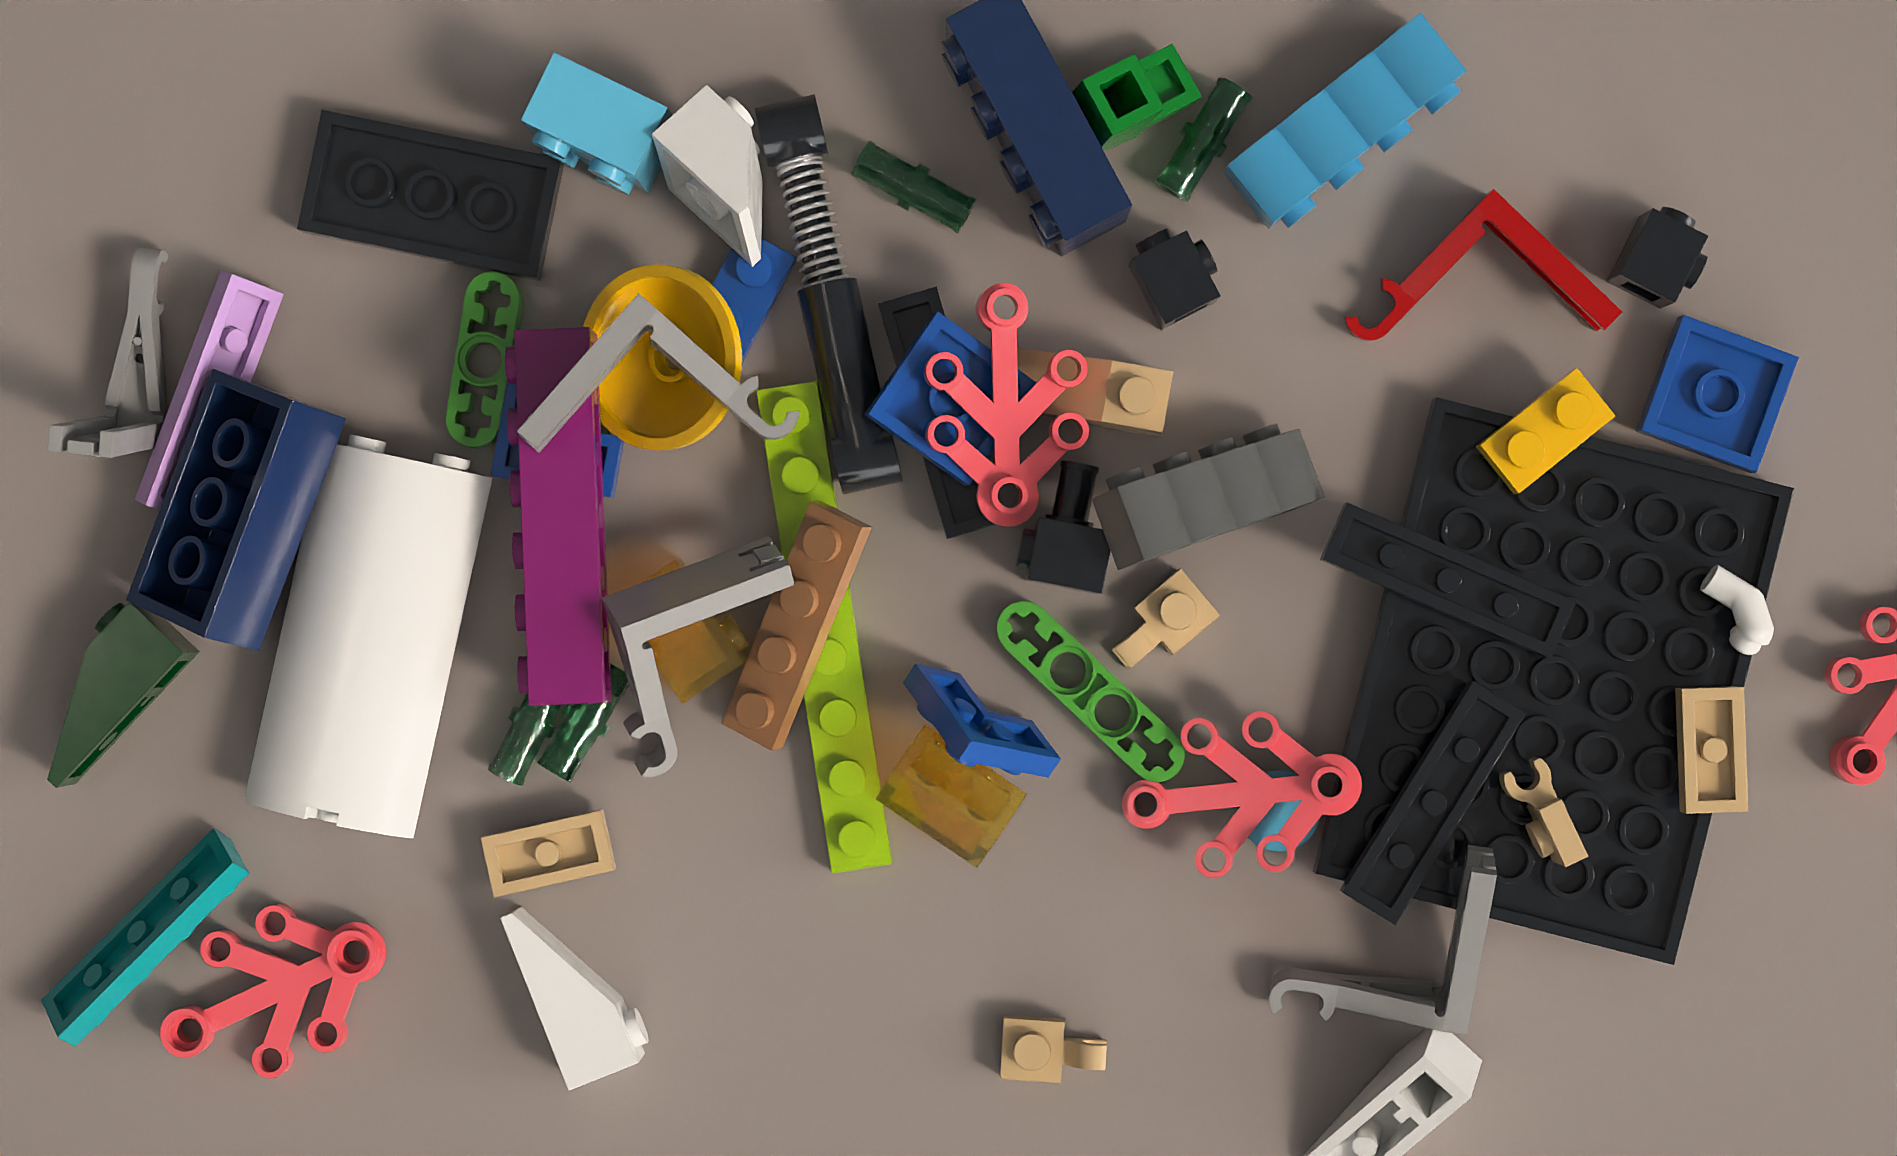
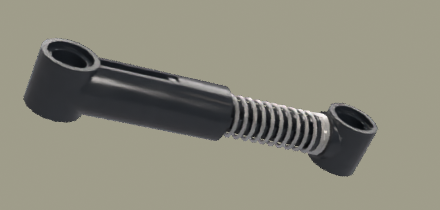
[755,94,903,495]

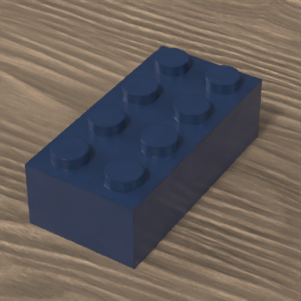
[941,0,1132,257]
[126,369,346,651]

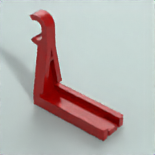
[1344,189,1622,341]

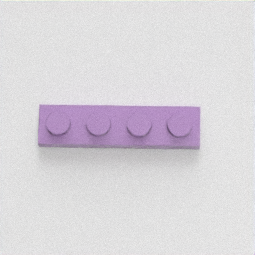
[135,270,284,510]

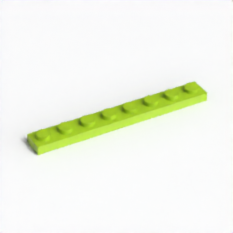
[757,381,893,873]

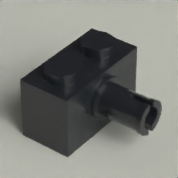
[1016,460,1110,594]

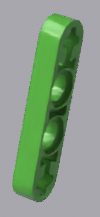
[996,601,1185,782]

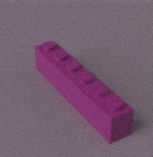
[505,327,612,706]

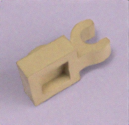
[1112,569,1220,669]
[1499,757,1589,867]
[1000,1015,1107,1083]

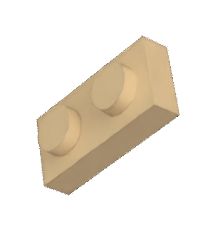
[1675,686,1749,814]
[480,809,616,898]

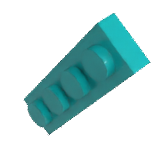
[41,828,249,1047]

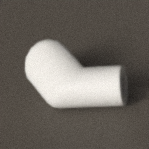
[1700,565,1774,655]

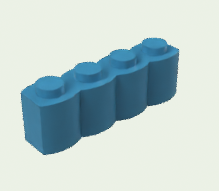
[1224,13,1467,229]

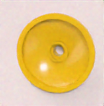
[583,264,742,451]

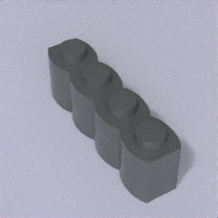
[1092,423,1325,570]

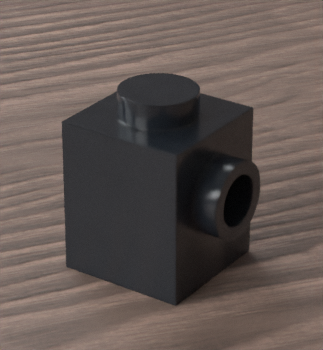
[1606,207,1708,309]
[1128,228,1221,330]

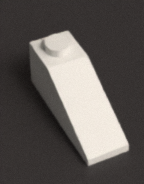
[500,907,649,1091]
[1304,1028,1482,1156]

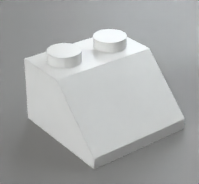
[652,85,763,266]

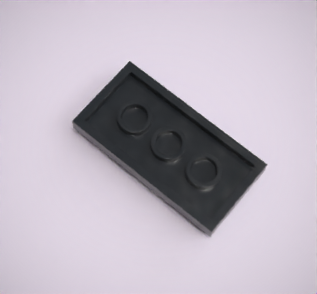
[297,110,564,281]

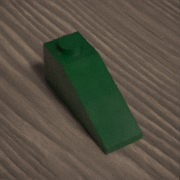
[47,602,200,788]

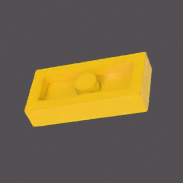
[1476,368,1615,494]

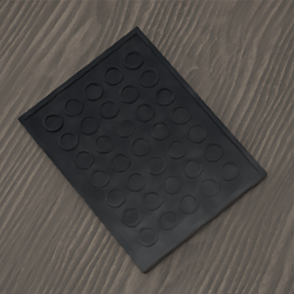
[1313,397,1794,965]

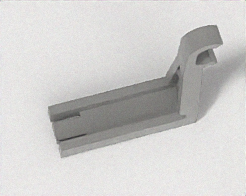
[47,247,169,458]
[517,293,799,453]
[602,536,794,777]
[1269,845,1497,1035]

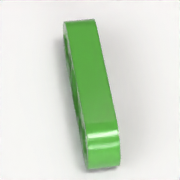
[446,271,524,449]

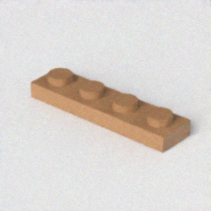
[721,501,872,751]

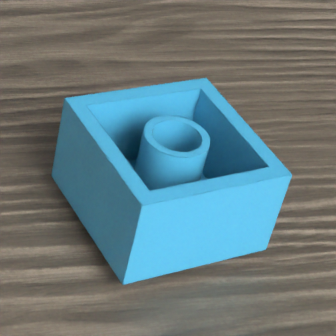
[521,52,672,196]

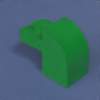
[1072,43,1202,150]

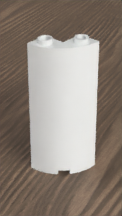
[244,435,492,838]

